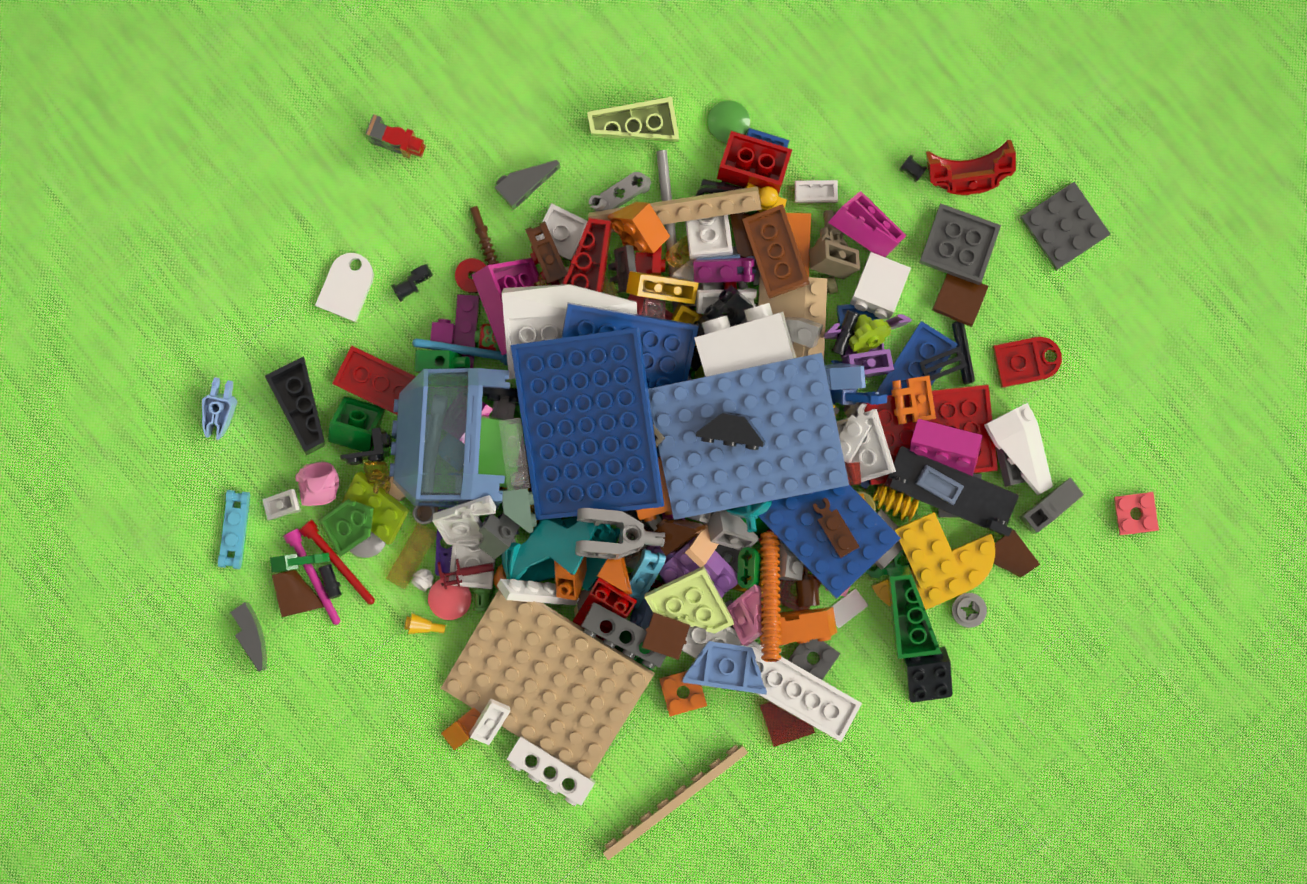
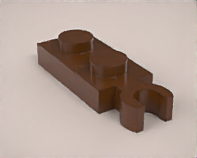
[813,498,860,559]

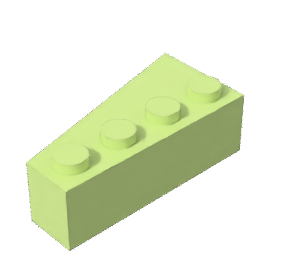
[587,97,679,142]

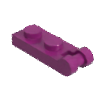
[693,258,755,283]

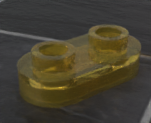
[666,235,691,268]

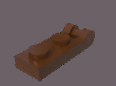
[525,221,567,285]

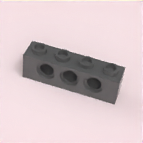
[581,602,666,669]

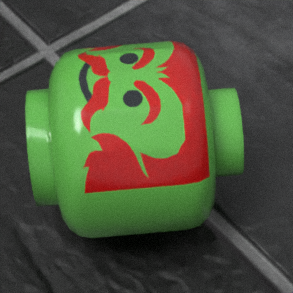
[475,323,500,351]

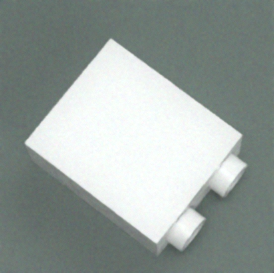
[695,303,796,377]

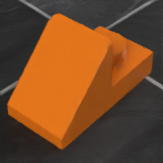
[441,707,481,750]

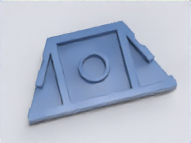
[682,641,767,695]

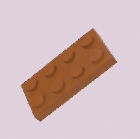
[742,204,810,299]

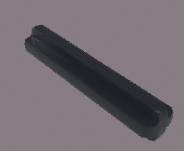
[952,321,975,384]

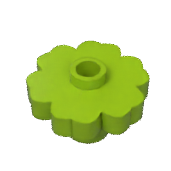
[849,314,891,354]

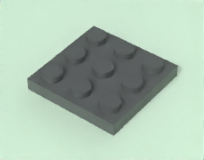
[1020,182,1110,270]
[919,203,1001,285]

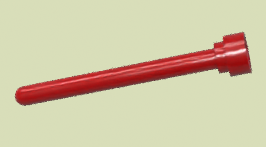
[299,520,375,605]

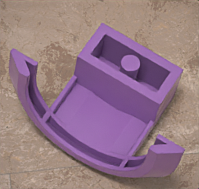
[824,314,912,378]

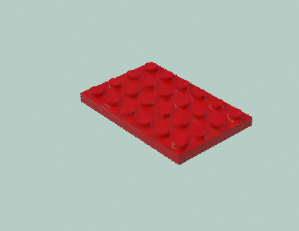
[860,385,998,485]

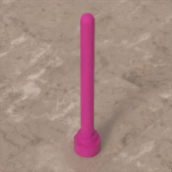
[283,528,341,625]

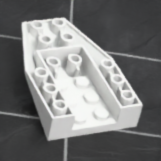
[502,284,637,380]

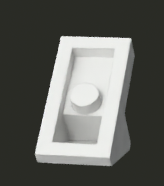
[263,489,301,520]

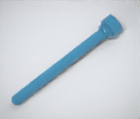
[412,338,508,366]

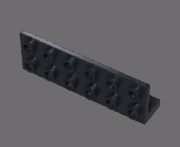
[884,446,1019,537]

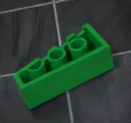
[887,565,942,659]

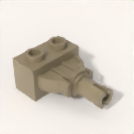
[809,210,860,279]

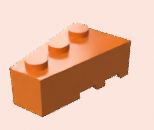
[760,607,837,647]

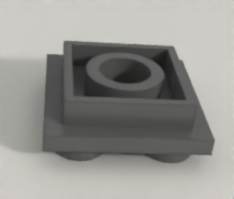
[788,639,841,680]

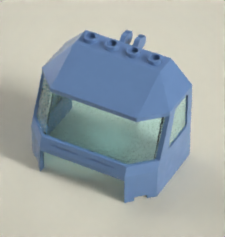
[389,368,510,511]

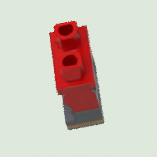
[366,114,426,159]

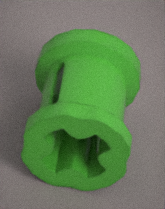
[473,589,493,611]

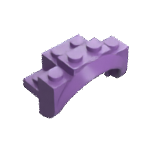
[646,518,738,598]

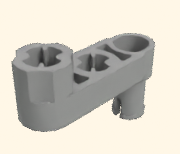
[589,172,652,211]

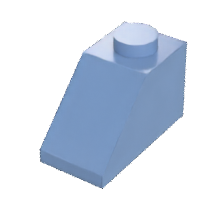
[825,363,866,390]

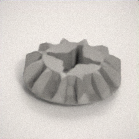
[952,593,987,628]

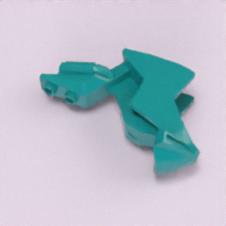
[501,516,620,591]

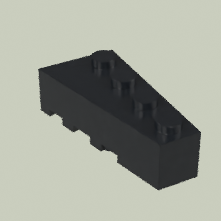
[265,356,326,456]

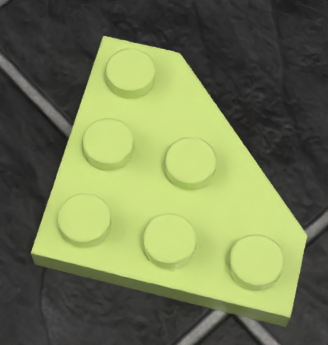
[645,566,734,634]

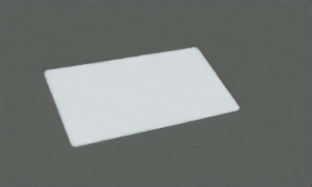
[832,589,868,628]

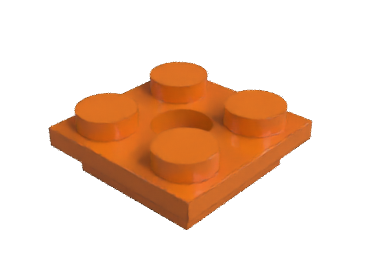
[659,670,707,716]

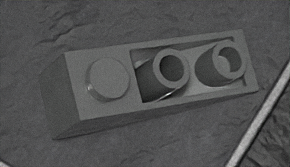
[1019,477,1084,534]

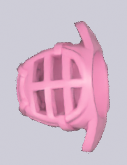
[295,462,339,506]

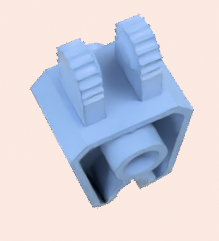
[202,377,237,440]

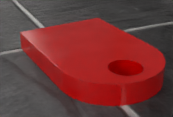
[993,337,1062,388]

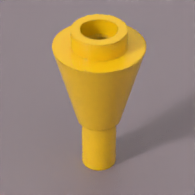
[404,613,446,634]

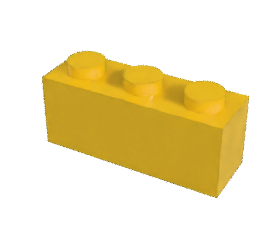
[626,271,699,304]

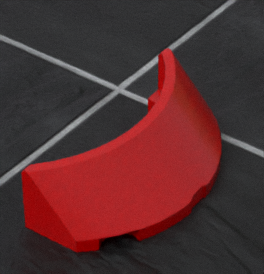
[926,140,1016,195]

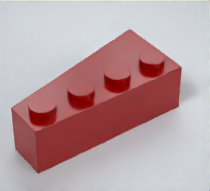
[562,218,612,293]

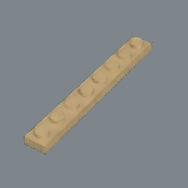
[588,187,761,232]
[603,744,748,860]

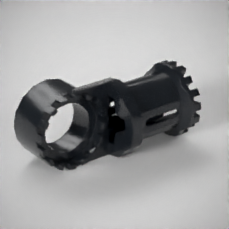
[391,264,433,302]

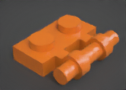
[891,376,936,424]

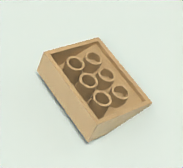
[758,277,827,359]

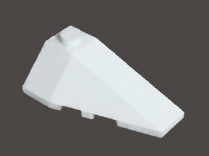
[984,403,1053,495]

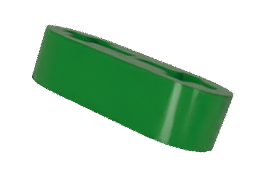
[737,547,761,589]

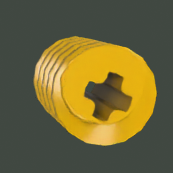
[872,483,919,523]

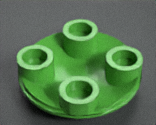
[708,100,750,142]

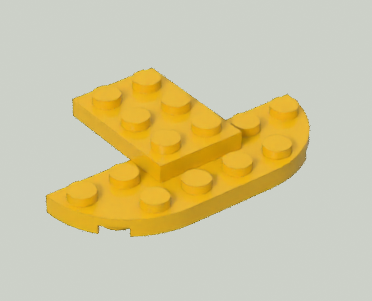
[872,512,995,610]

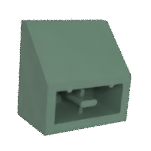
[500,486,537,533]

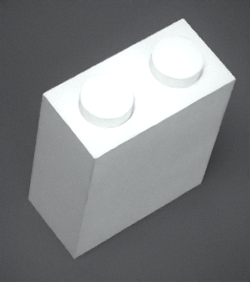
[850,252,911,320]

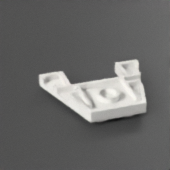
[432,495,516,546]

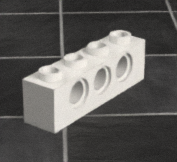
[507,736,596,806]

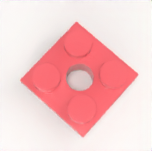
[1114,492,1159,536]

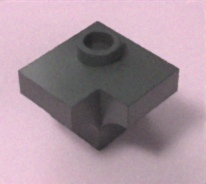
[478,513,520,560]

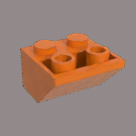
[608,202,670,253]

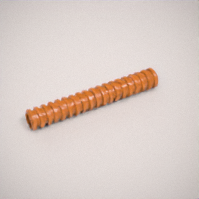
[760,532,781,662]

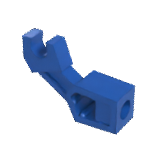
[831,389,887,405]

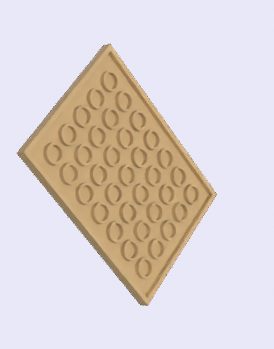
[441,590,655,779]

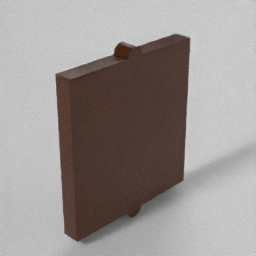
[642,612,690,660]

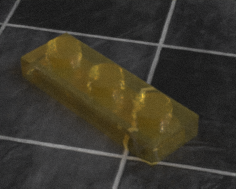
[386,523,437,590]

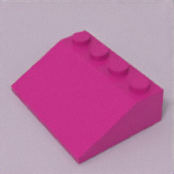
[472,258,543,355]

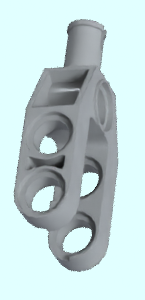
[575,508,665,560]

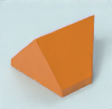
[597,557,632,595]

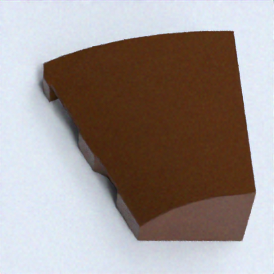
[993,529,1040,578]
[272,570,324,617]

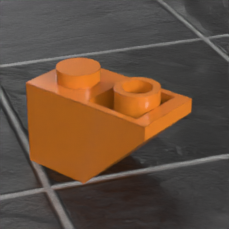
[554,557,587,600]

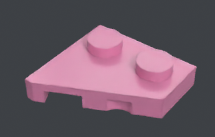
[727,585,763,646]

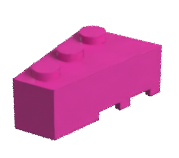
[828,191,907,257]
[910,419,982,476]

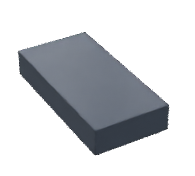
[915,465,964,505]

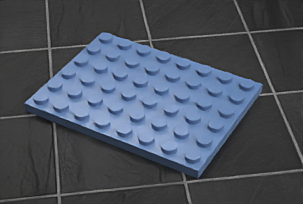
[648,353,849,520]

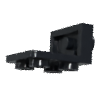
[340,428,392,465]
[903,646,953,703]

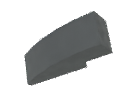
[230,602,267,672]

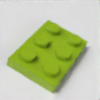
[342,471,409,545]

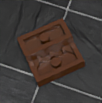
[932,274,989,327]

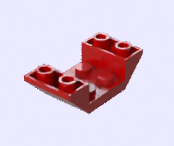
[572,577,637,640]

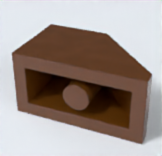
[654,518,706,556]

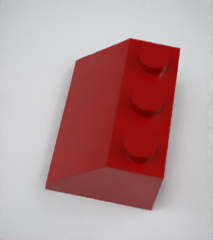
[717,131,793,194]

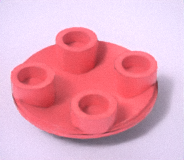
[428,577,471,620]

